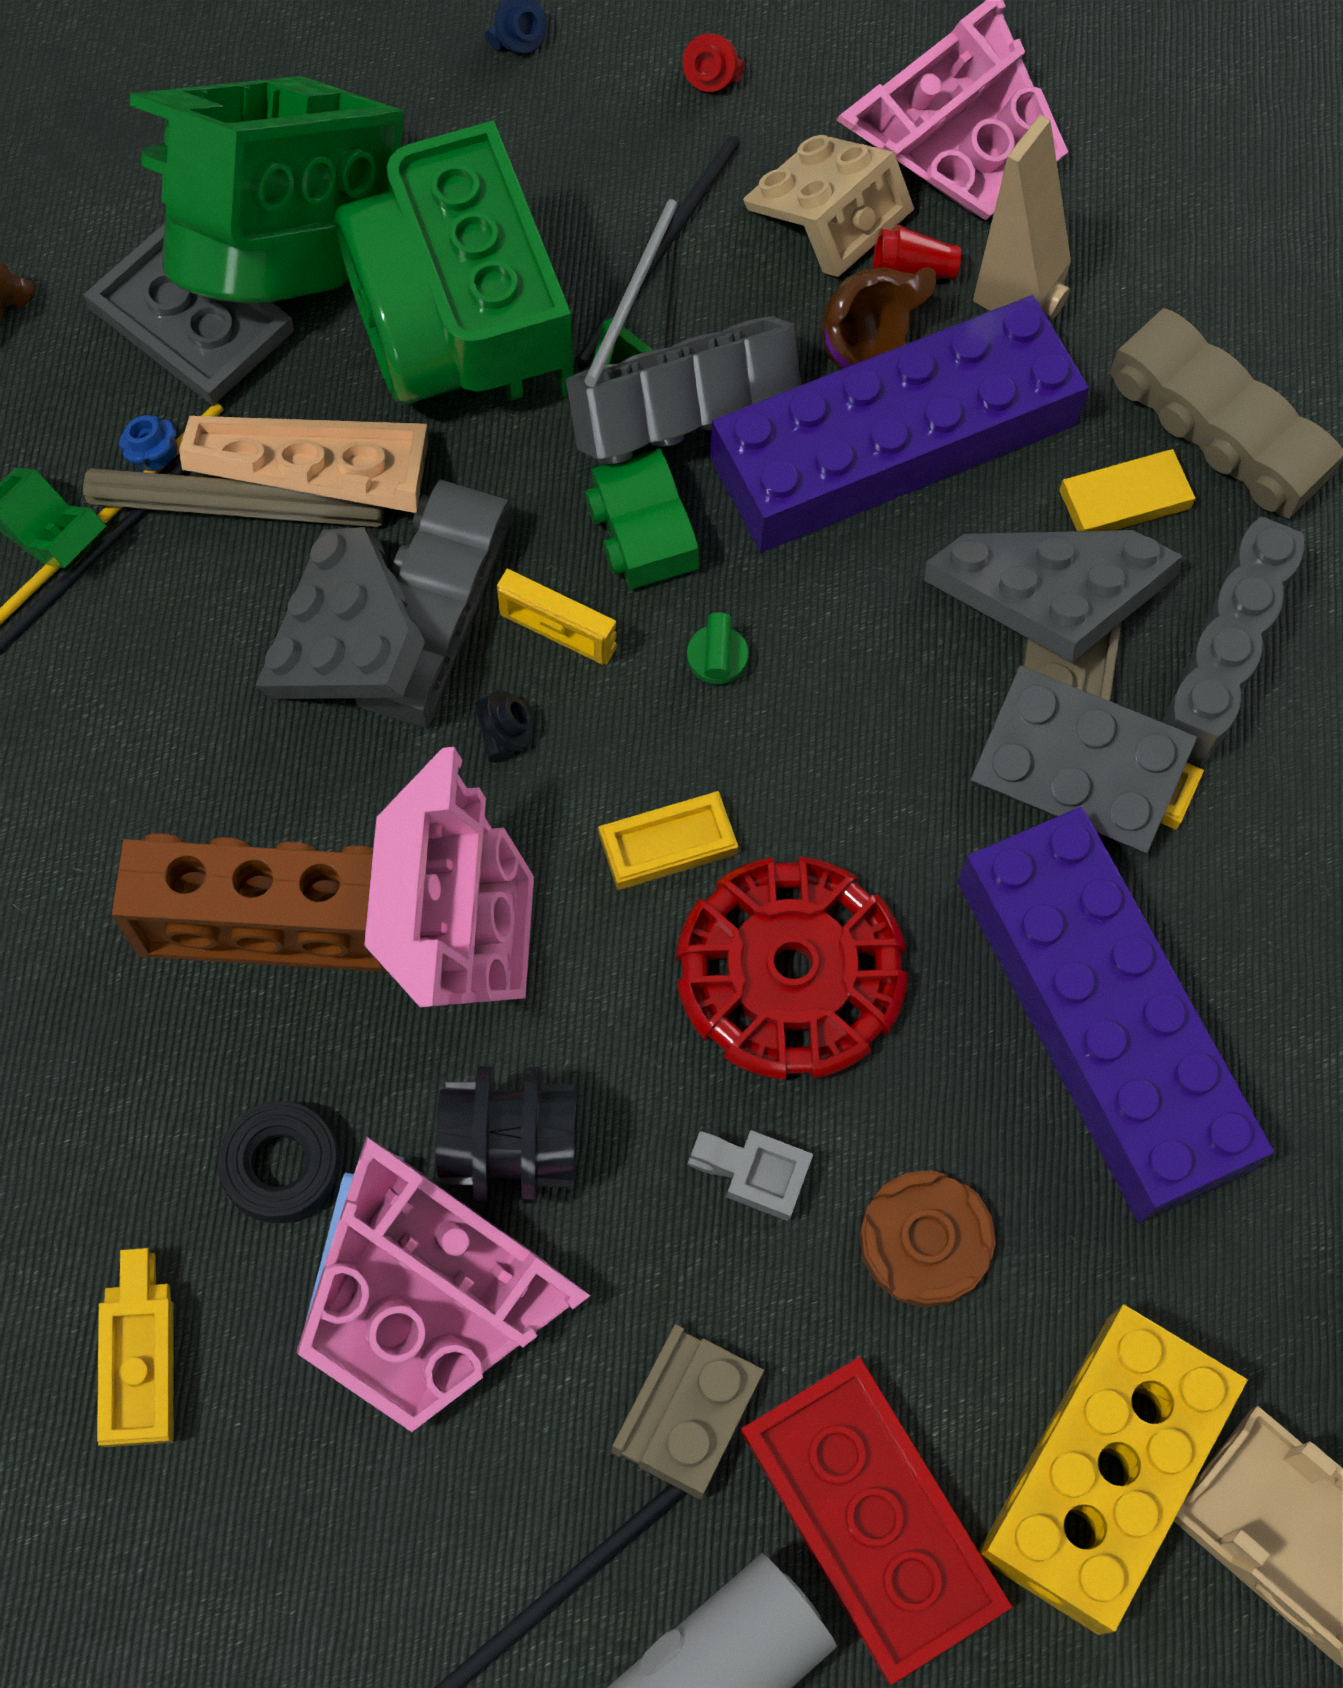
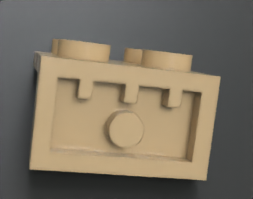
[743,135,914,277]

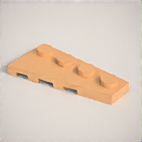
[179,416,428,513]

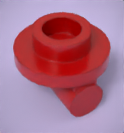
[683,33,745,92]

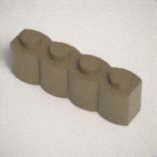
[1110,308,1343,519]

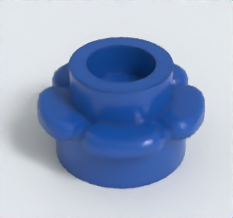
[119,415,178,471]

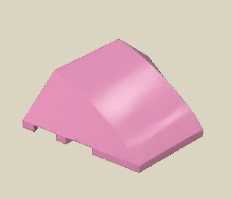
[837,0,1068,220]
[364,747,534,1007]
[297,1136,590,1432]

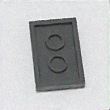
[83,224,295,406]
[970,665,1197,855]

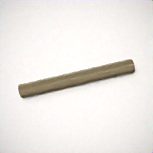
[83,468,385,527]

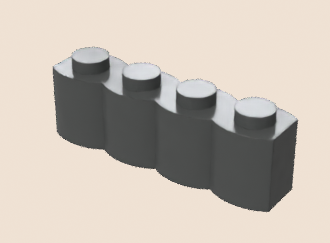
[566,316,801,464]
[355,479,510,729]
[1161,517,1304,766]

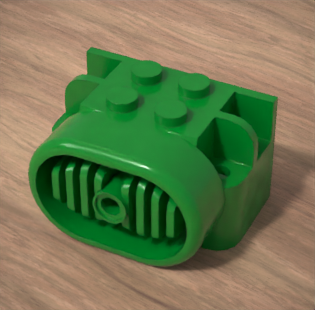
[130,76,405,303]
[334,120,574,405]

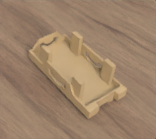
[1174,1406,1343,1669]

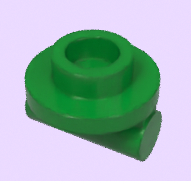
[687,612,748,684]

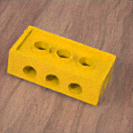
[978,1304,1248,1635]

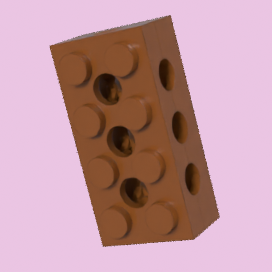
[112,833,388,972]

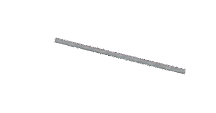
[584,199,678,387]

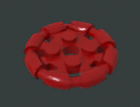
[675,856,909,1080]

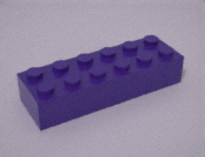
[710,295,1089,553]
[957,806,1274,1225]

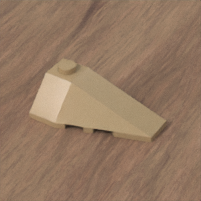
[973,115,1071,319]

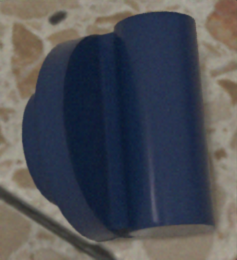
[485,0,547,53]

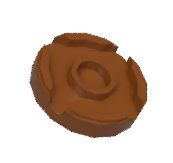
[859,1170,996,1308]

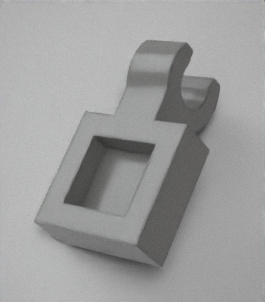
[687,1130,813,1221]

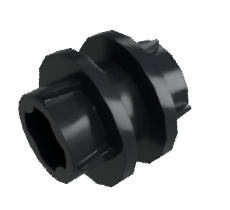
[436,1066,578,1204]

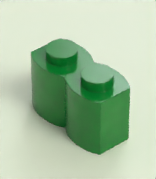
[584,448,699,590]

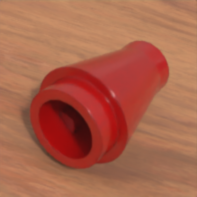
[873,225,961,280]

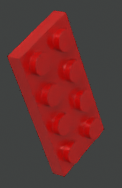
[740,1357,1013,1686]

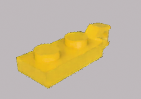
[97,1248,173,1447]

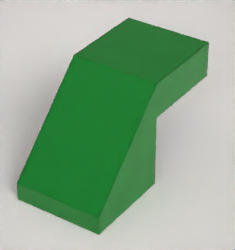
[0,467,106,568]

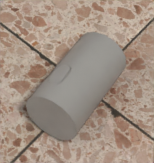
[607,1553,837,1688]

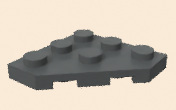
[255,527,425,699]
[924,530,1183,662]

